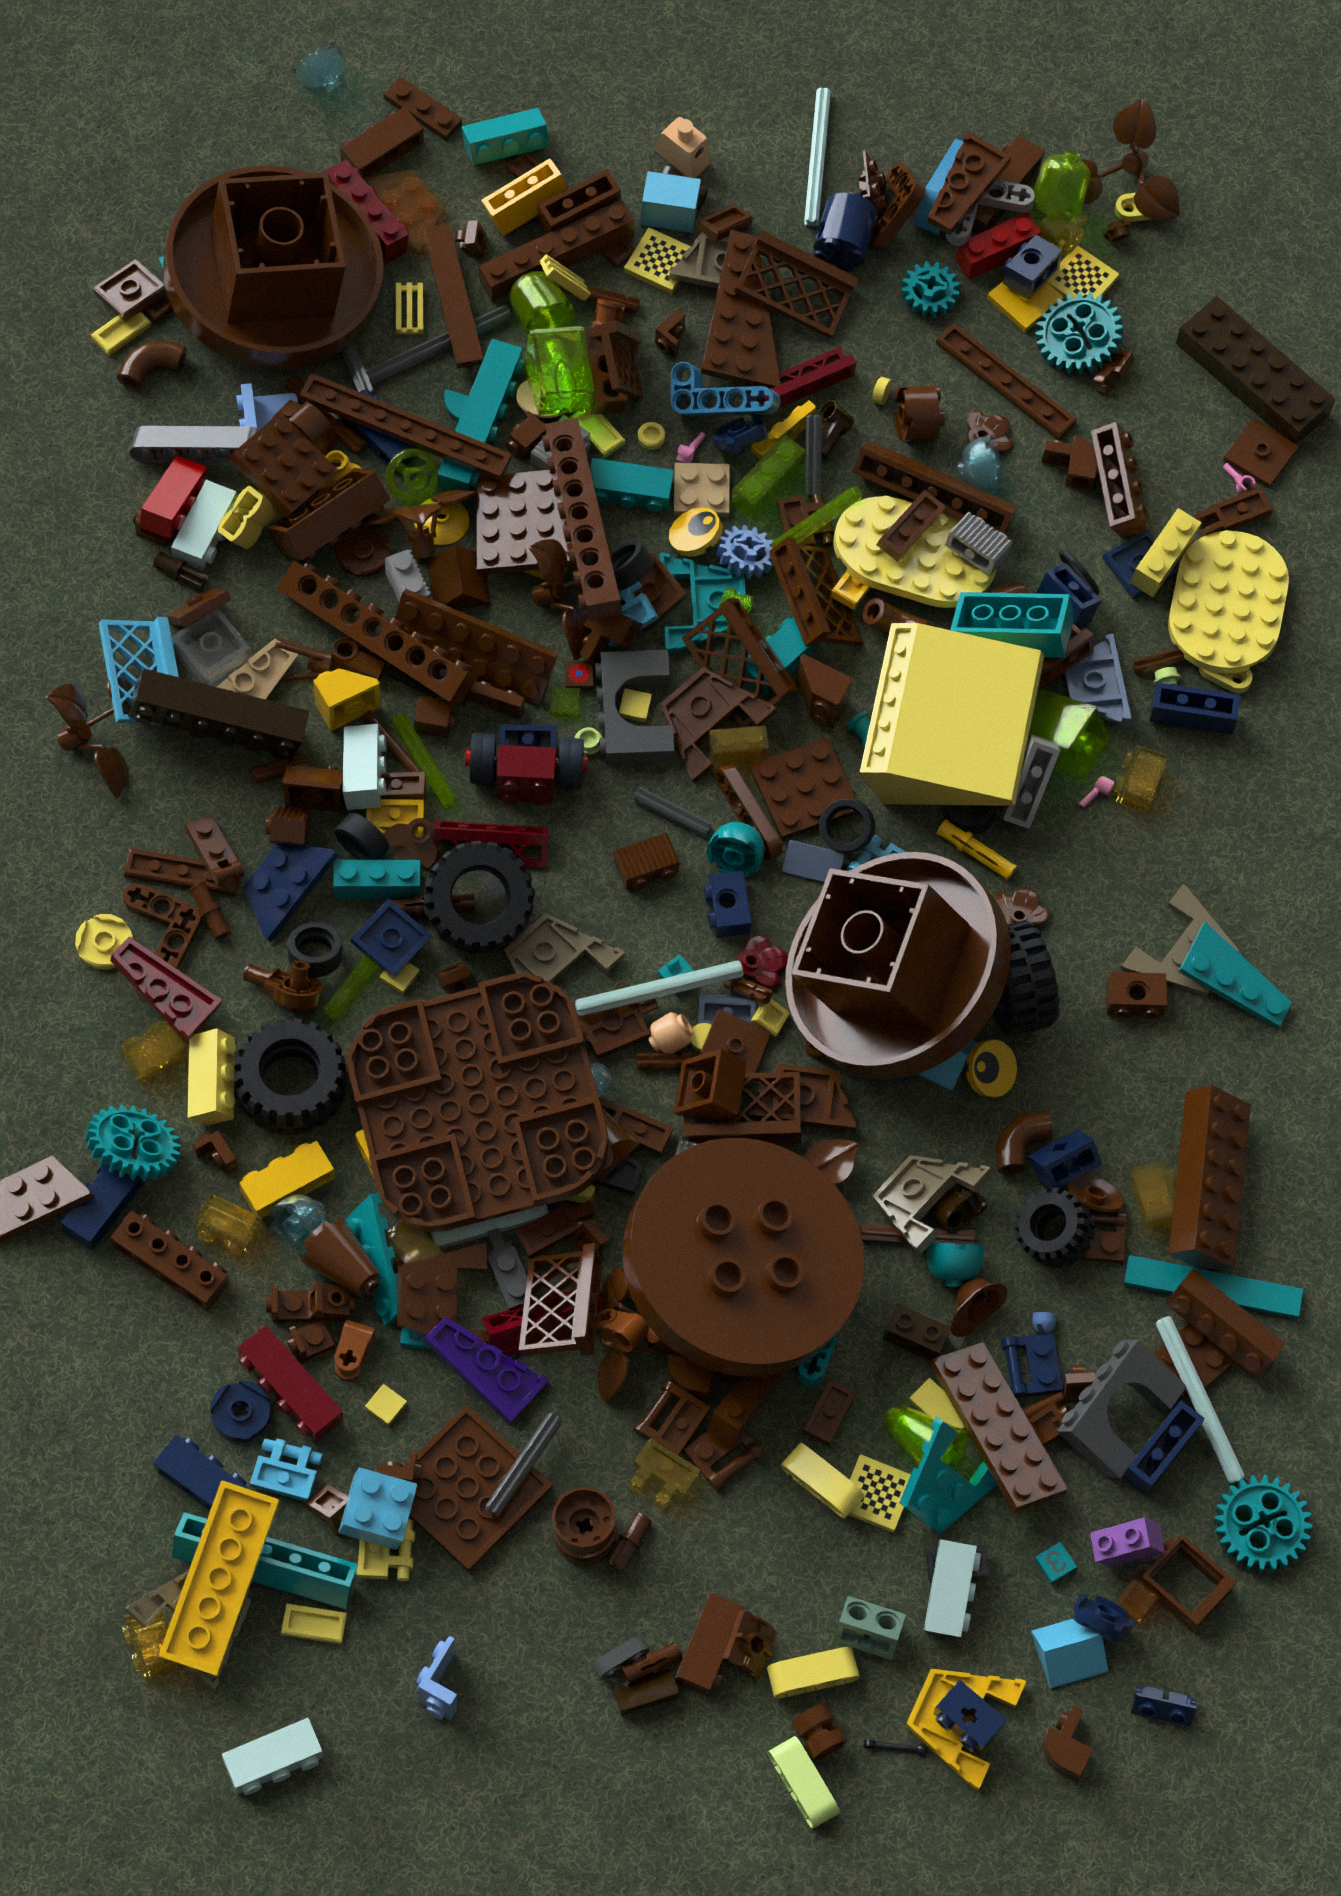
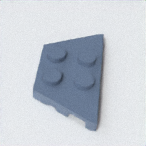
[1064,634,1131,725]

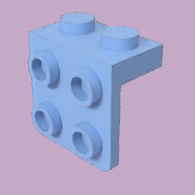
[236,383,298,430]
[416,1636,457,1720]

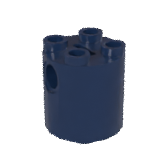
[813,192,878,272]

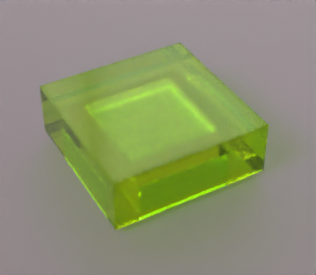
[550,687,580,718]

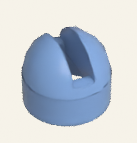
[1032,1312,1056,1334]

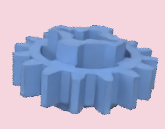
[716,525,774,579]

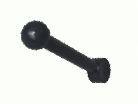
[863,1739,928,1756]

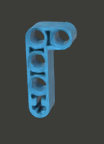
[914,138,963,236]
[671,362,781,417]

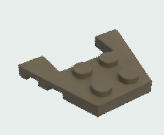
[1121,884,1239,997]
[504,913,625,983]
[873,1155,994,1255]
[124,1570,251,1690]

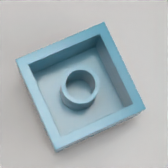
[338,1467,417,1550]

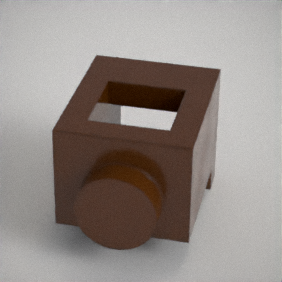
[506,411,547,461]
[308,1282,355,1322]

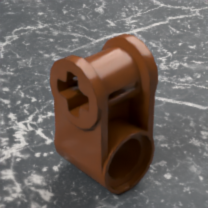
[592,299,626,326]
[596,1309,649,1353]
[334,1320,376,1381]

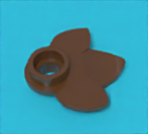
[966,409,1014,453]
[384,818,437,868]
[995,887,1050,925]

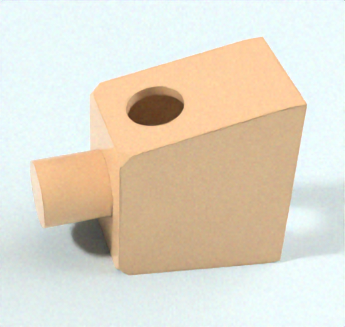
[655,117,711,178]

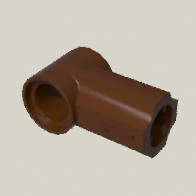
[332,637,388,682]

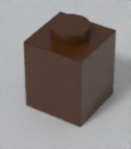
[414,696,457,738]

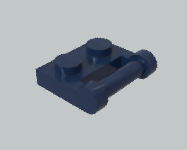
[1001,1333,1063,1398]

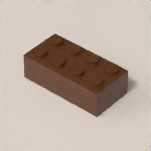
[266,468,391,561]

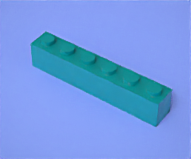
[437,339,526,491]
[172,1512,358,1609]

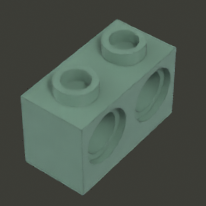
[834,1596,906,1660]

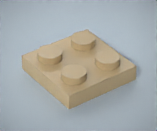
[674,463,730,517]

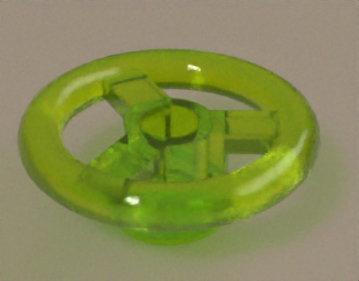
[386,448,439,503]

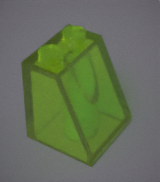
[524,326,595,415]
[1028,688,1110,783]

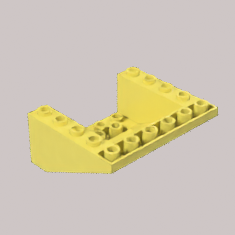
[860,623,1044,806]

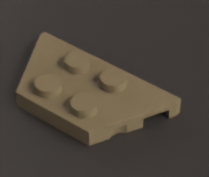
[668,232,772,297]

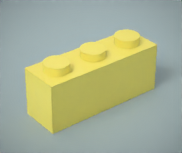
[1130,508,1201,597]
[188,1028,236,1126]

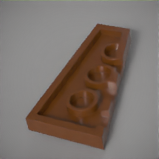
[928,131,1011,235]

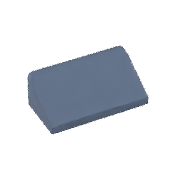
[782,840,844,884]
[698,994,757,1025]

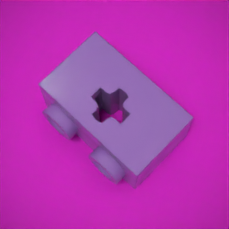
[1090,1517,1165,1567]

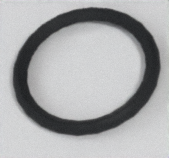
[1059,549,1100,595]

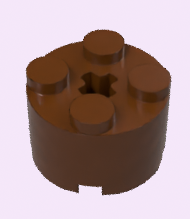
[894,385,945,442]

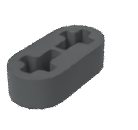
[592,1635,649,1679]

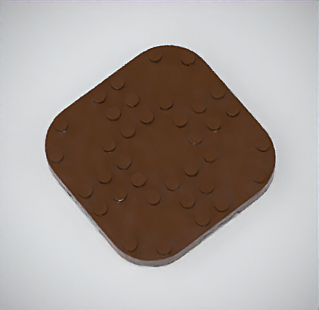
[348,973,609,1232]

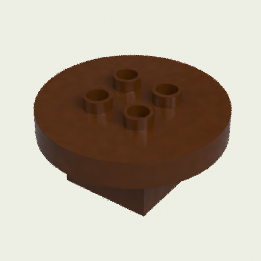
[163,166,384,370]
[785,852,1011,1079]
[622,1138,864,1376]

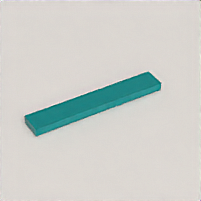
[1123,1255,1303,1319]

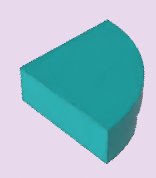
[444,389,468,422]

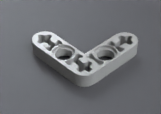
[946,180,1035,246]

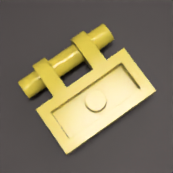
[357,1519,415,1581]

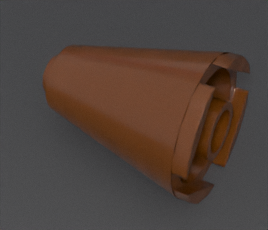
[300,1217,381,1296]

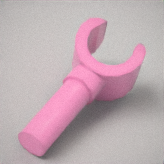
[676,432,706,463]
[1223,463,1255,494]
[1079,776,1114,808]

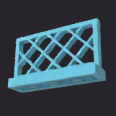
[99,617,179,724]

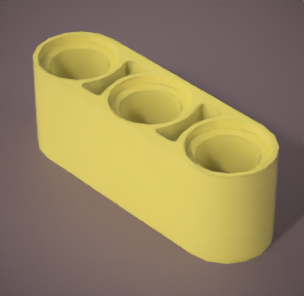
[780,1443,865,1519]
[767,1647,860,1698]

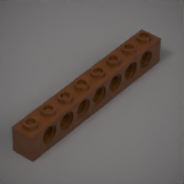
[542,418,622,621]
[277,560,477,706]

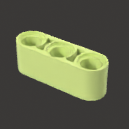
[768,1736,840,1829]

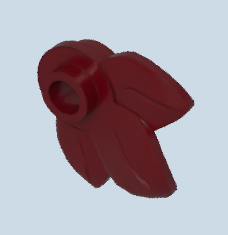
[735,935,788,987]

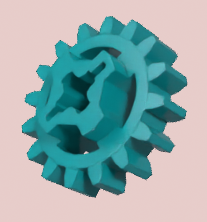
[901,261,960,318]

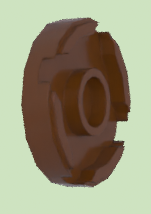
[335,525,391,577]

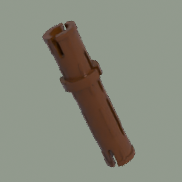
[390,893,475,918]

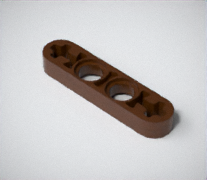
[714,763,782,860]

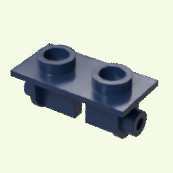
[1131,1685,1197,1727]

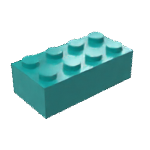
[951,592,1074,658]

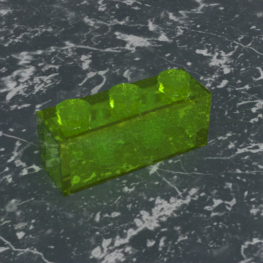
[731,434,806,520]

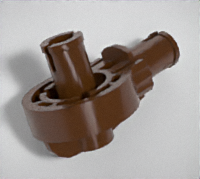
[243,961,323,1013]

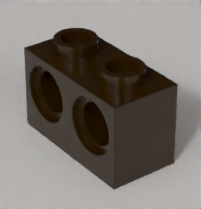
[882,1303,951,1361]

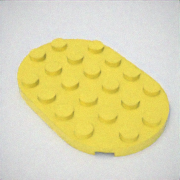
[833,496,996,608]
[1168,530,1289,674]

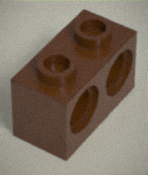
[582,352,630,415]

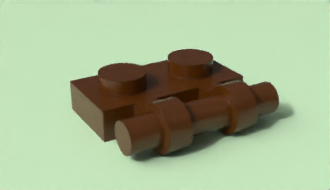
[776,494,834,547]

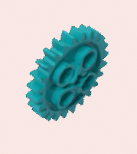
[1036,291,1124,375]
[85,1105,181,1181]
[1213,1475,1313,1573]

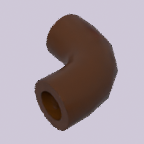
[117,340,187,389]
[862,598,936,635]
[996,1110,1052,1174]

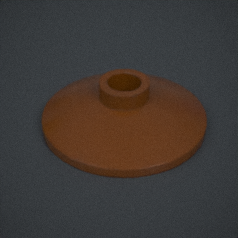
[1067,1175,1124,1212]

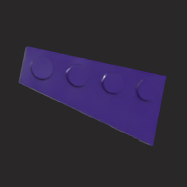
[423,1317,550,1423]

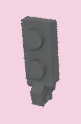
[487,1228,536,1310]

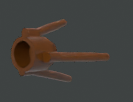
[271,637,332,681]

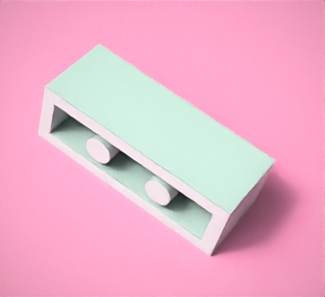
[171,480,237,571]
[343,724,387,810]
[924,1540,981,1637]
[222,1718,323,1795]

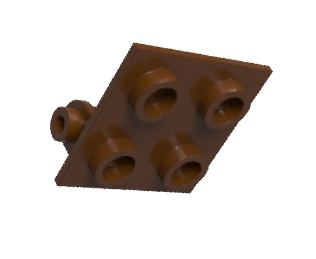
[858,150,890,217]

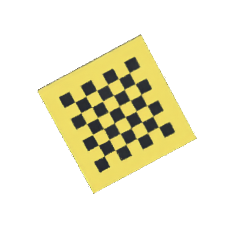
[624,227,691,295]
[1046,245,1119,300]
[849,1454,911,1533]

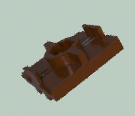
[723,1610,776,1679]

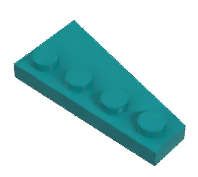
[1178,922,1292,1028]
[345,1193,398,1326]

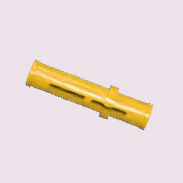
[936,819,1017,880]

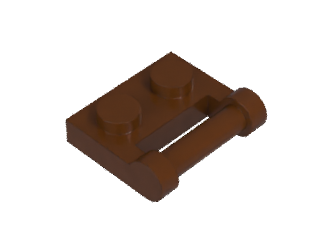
[1073,1211,1126,1264]
[633,1381,711,1459]
[683,1431,764,1491]

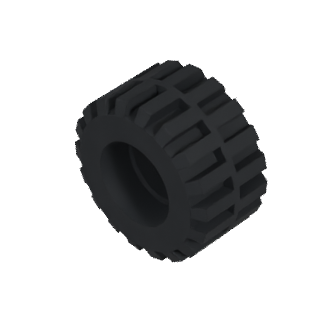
[1014,1188,1095,1268]

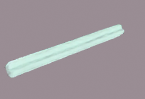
[804,88,831,227]
[575,961,743,1016]
[1156,1316,1244,1483]

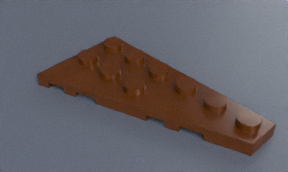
[701,230,781,389]

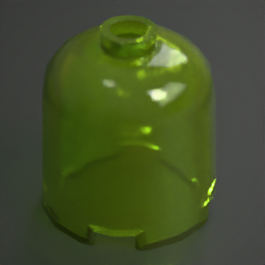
[1033,151,1091,219]
[510,271,574,341]

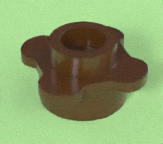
[1103,220,1131,242]

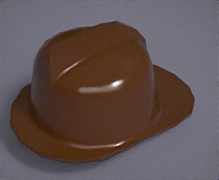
[950,1276,1008,1337]

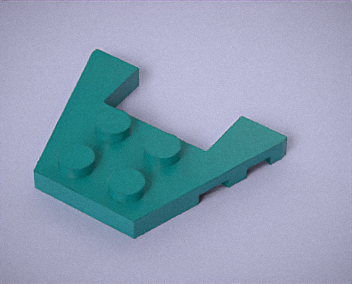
[659,553,747,654]
[899,1416,997,1534]

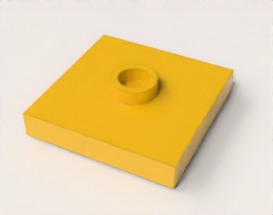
[987,282,1063,333]

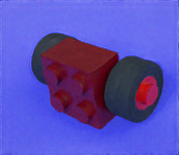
[465,733,588,805]

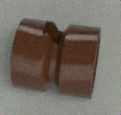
[792,1703,847,1761]

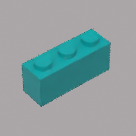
[461,108,549,165]
[590,458,674,512]
[740,617,822,698]
[334,860,421,899]

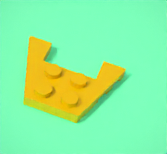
[906,1669,1027,1791]

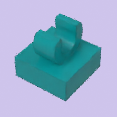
[657,954,694,995]

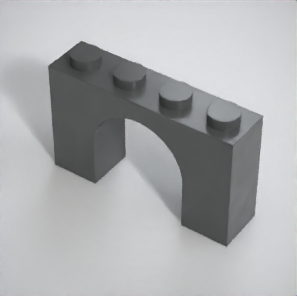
[595,650,674,765]
[1057,1339,1186,1478]

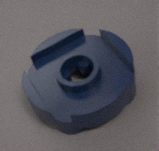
[712,415,768,454]
[211,1381,270,1442]
[1073,1593,1134,1642]

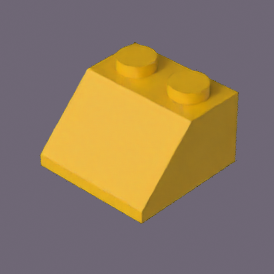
[313,668,381,731]

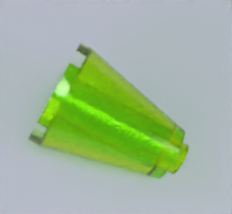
[884,1404,969,1467]

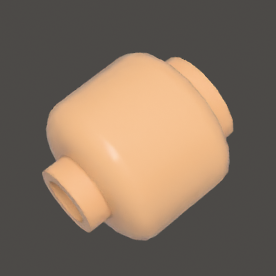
[649,1012,693,1054]

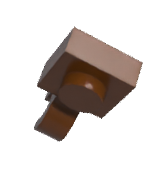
[1093,349,1135,395]

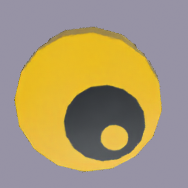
[669,507,723,557]
[966,1039,1017,1098]

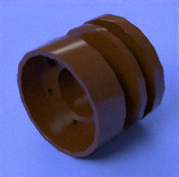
[552,1487,617,1565]

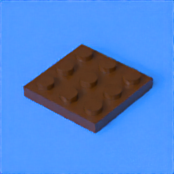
[229,411,339,518]
[749,737,858,840]

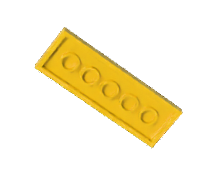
[159,1480,280,1677]

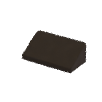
[612,1669,680,1716]

